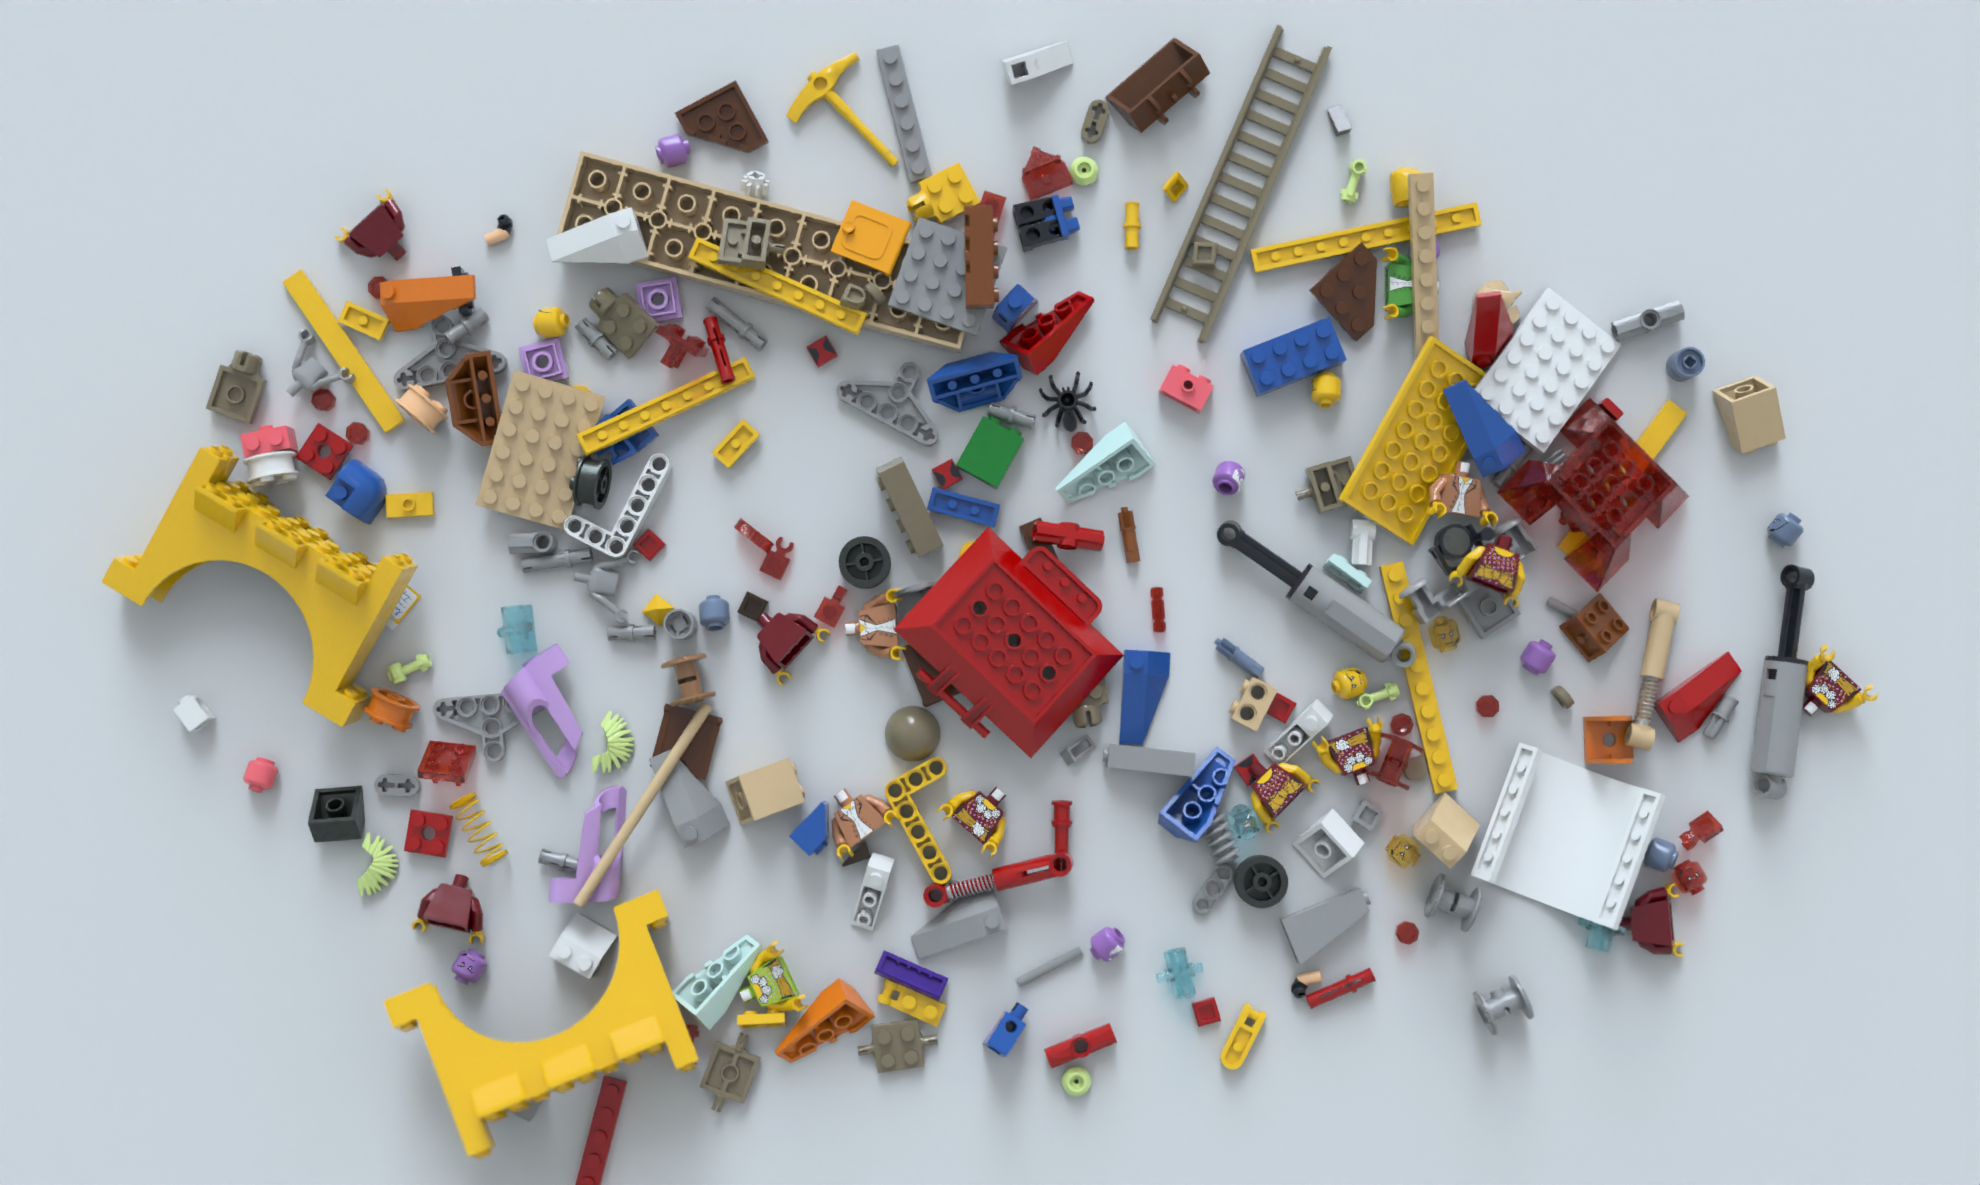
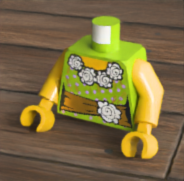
[739,940,808,1011]

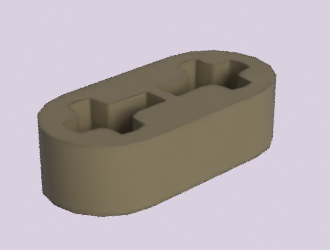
[1081,100,1109,144]

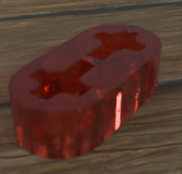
[734,518,774,553]

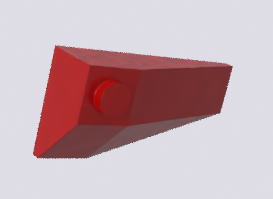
[999,291,1095,375]
[1464,291,1514,368]
[1653,651,1742,743]

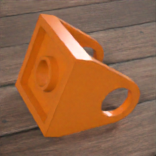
[1583,716,1634,764]

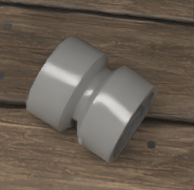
[663,609,698,640]

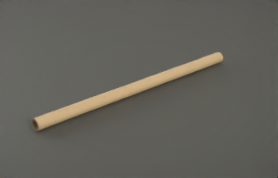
[573,702,713,908]

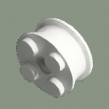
[243,451,300,488]

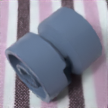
[1666,347,1705,382]

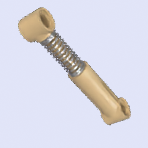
[1624,598,1680,751]

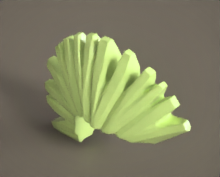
[592,710,634,773]
[357,832,398,896]

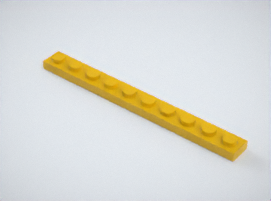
[1250,202,1482,274]
[1379,561,1458,794]

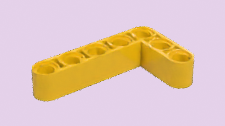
[885,757,952,884]

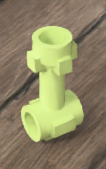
[1340,159,1367,204]
[387,653,432,685]
[1355,682,1400,710]

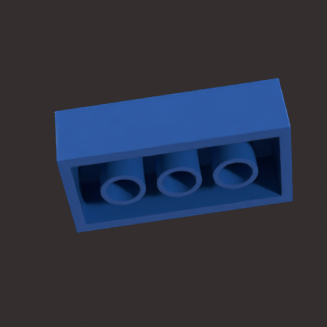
[1240,317,1347,397]

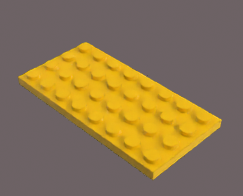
[1338,336,1486,545]

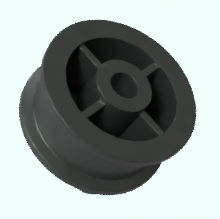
[569,455,612,510]
[839,536,891,589]
[1234,855,1288,908]

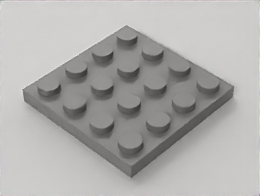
[888,217,1007,337]

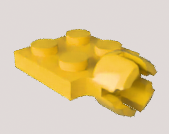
[907,163,981,224]

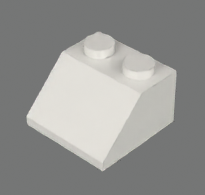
[1292,809,1365,878]
[549,912,618,979]

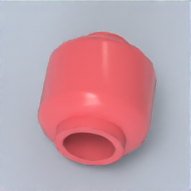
[243,757,278,793]

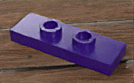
[874,950,949,1001]

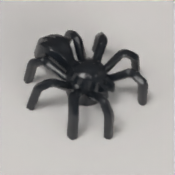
[1039,371,1096,432]

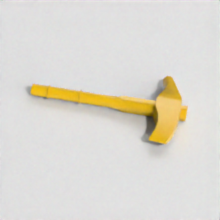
[786,52,899,167]

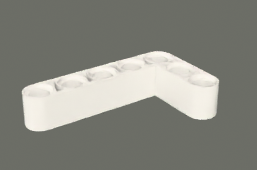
[564,453,672,559]

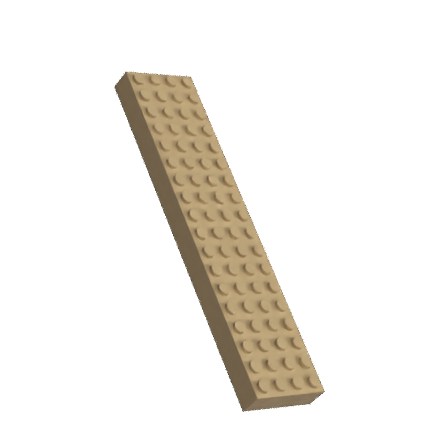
[557,151,966,354]

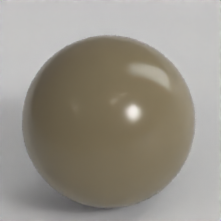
[885,706,940,762]

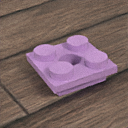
[635,277,683,322]
[518,337,569,382]

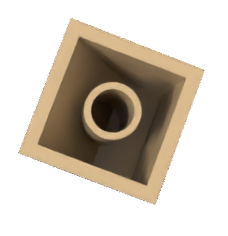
[1712,375,1786,454]
[725,758,805,825]
[1413,792,1480,868]

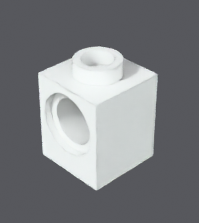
[173,695,216,732]

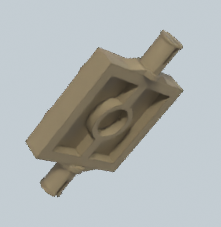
[858,1018,938,1073]
[699,1033,761,1112]

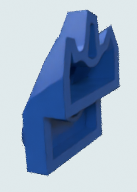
[595,399,659,465]

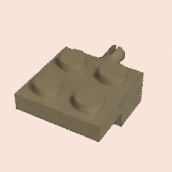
[718,217,785,270]
[1295,456,1355,514]

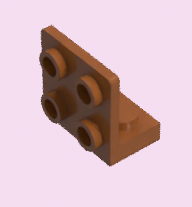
[1559,593,1629,663]

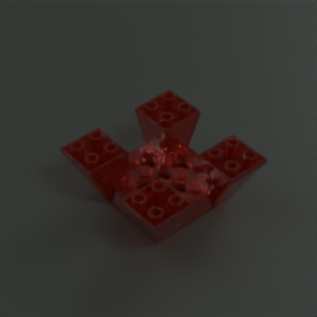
[1497,398,1689,592]

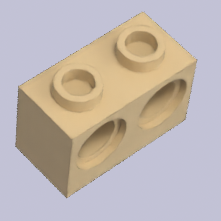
[1228,677,1278,732]

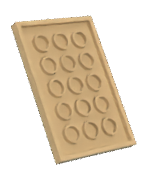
[475,370,605,530]

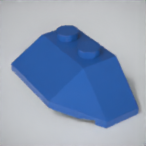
[926,352,1022,412]

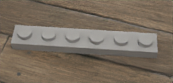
[876,44,932,184]

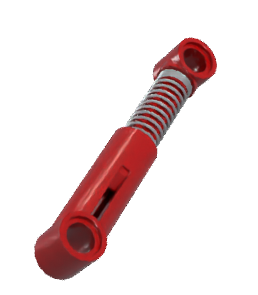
[923,851,1074,908]

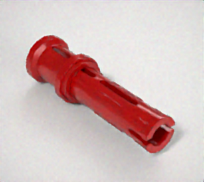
[1051,800,1072,870]

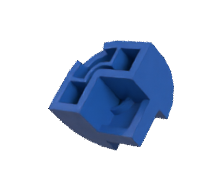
[325,459,387,525]

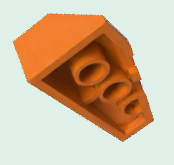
[380,275,476,332]
[775,978,875,1063]

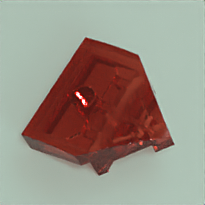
[1022,146,1073,201]

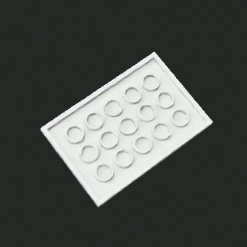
[1474,288,1621,454]

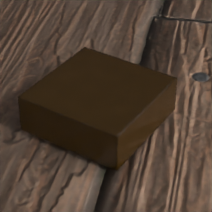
[737,591,769,622]

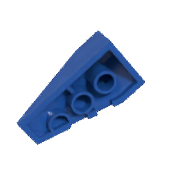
[1443,379,1526,478]

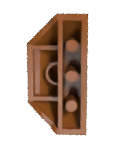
[445,350,501,447]

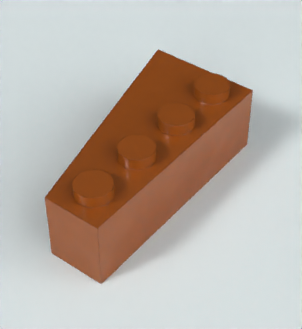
[964,205,999,309]

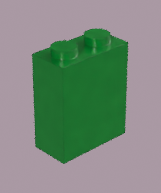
[956,416,1024,489]

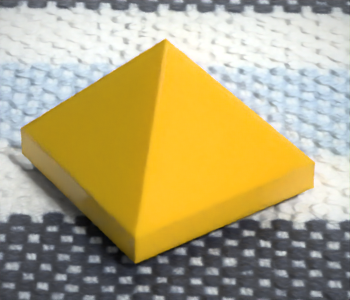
[1162,171,1189,203]
[642,594,674,626]

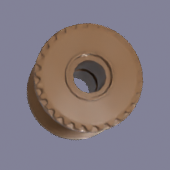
[661,653,716,707]

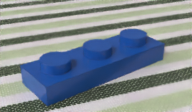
[927,487,1000,528]

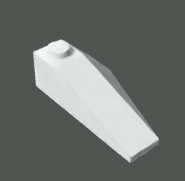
[546,207,649,264]

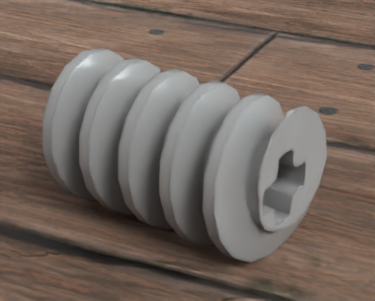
[1203,812,1240,865]

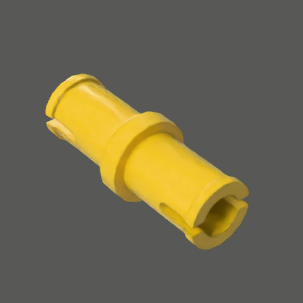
[1123,201,1141,250]

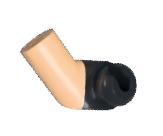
[484,214,513,246]
[1291,970,1322,998]

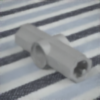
[1611,300,1685,342]

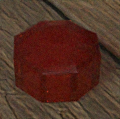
[368,276,388,300]
[311,388,336,412]
[346,422,370,445]
[1071,432,1093,455]
[1475,695,1499,717]
[1389,713,1414,736]
[1395,921,1419,945]

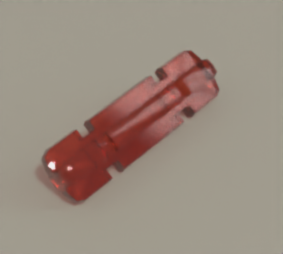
[1150,587,1166,633]

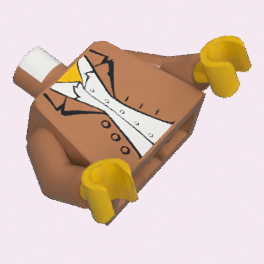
[1428,461,1498,527]
[845,588,906,661]
[832,789,901,861]

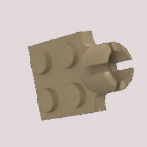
[589,287,659,359]
[206,350,267,424]
[1072,677,1109,728]

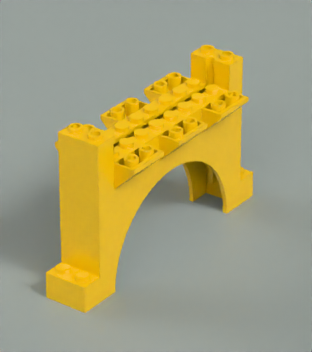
[102,445,418,727]
[383,889,699,1159]

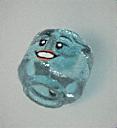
[1227,804,1261,840]

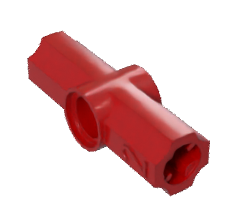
[1032,520,1105,552]
[1044,1023,1117,1069]

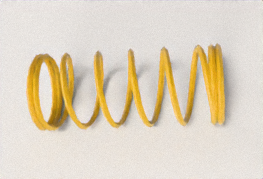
[449,792,508,867]

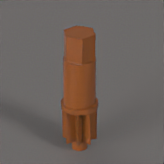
[1118,507,1140,563]

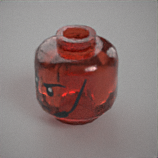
[1671,859,1708,896]

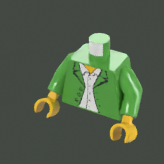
[1382,247,1439,320]

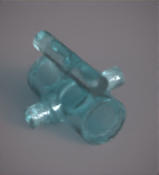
[497,605,537,654]
[1578,917,1626,952]
[1156,947,1203,999]

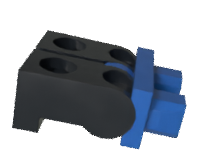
[1012,194,1080,252]

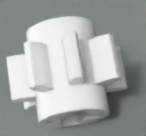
[740,171,770,199]

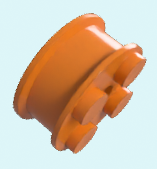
[363,687,421,732]

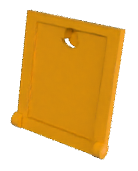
[830,200,912,276]

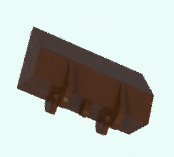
[1105,38,1210,133]

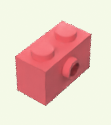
[1159,364,1214,413]
[240,425,298,458]

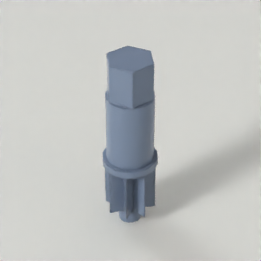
[1214,638,1265,679]

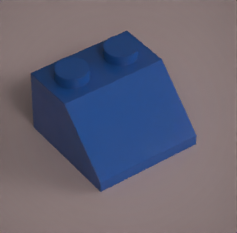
[789,801,829,856]

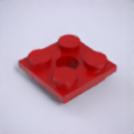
[295,423,354,480]
[404,809,453,858]

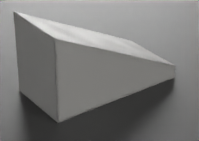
[1060,735,1095,765]

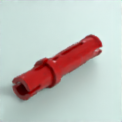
[703,316,735,384]
[1305,967,1376,1009]

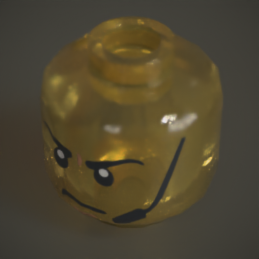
[1428,616,1461,652]
[1385,834,1422,869]

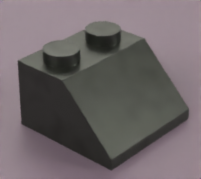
[308,786,365,843]

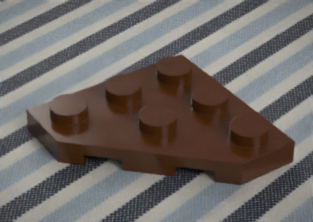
[675,80,769,153]
[1309,242,1377,341]

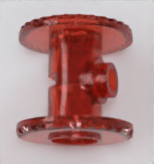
[1366,733,1425,790]

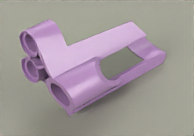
[501,643,583,777]
[548,786,627,903]

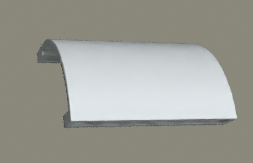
[1471,742,1666,930]

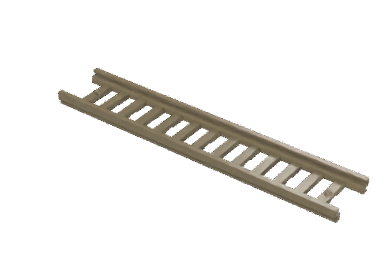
[1150,25,1332,343]

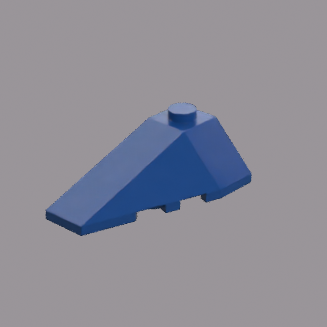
[1119,650,1170,745]
[1158,746,1236,843]

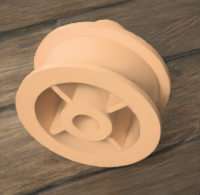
[394,384,448,435]

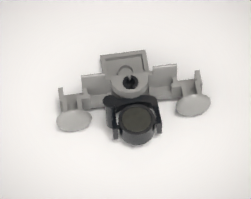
[1399,516,1539,640]

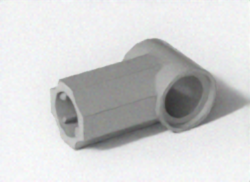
[508,531,558,554]

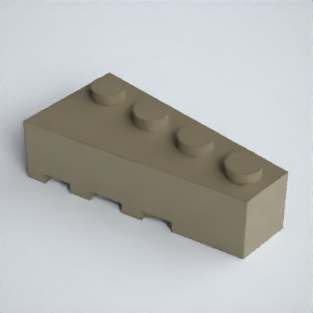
[876,457,944,557]

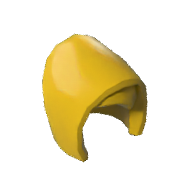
[1389,167,1423,207]

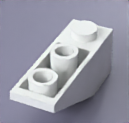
[1001,40,1073,85]
[1263,699,1333,765]
[851,852,895,931]

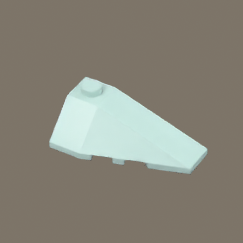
[1056,422,1156,504]
[673,935,762,1030]

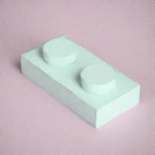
[1323,553,1372,594]

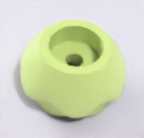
[1069,157,1098,186]
[1061,1066,1091,1096]

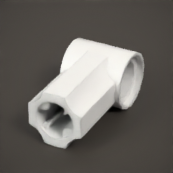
[1349,519,1376,566]

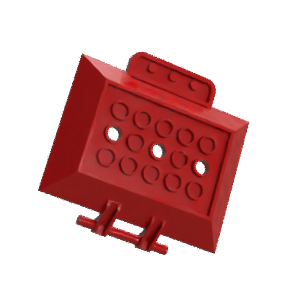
[893,527,1124,758]

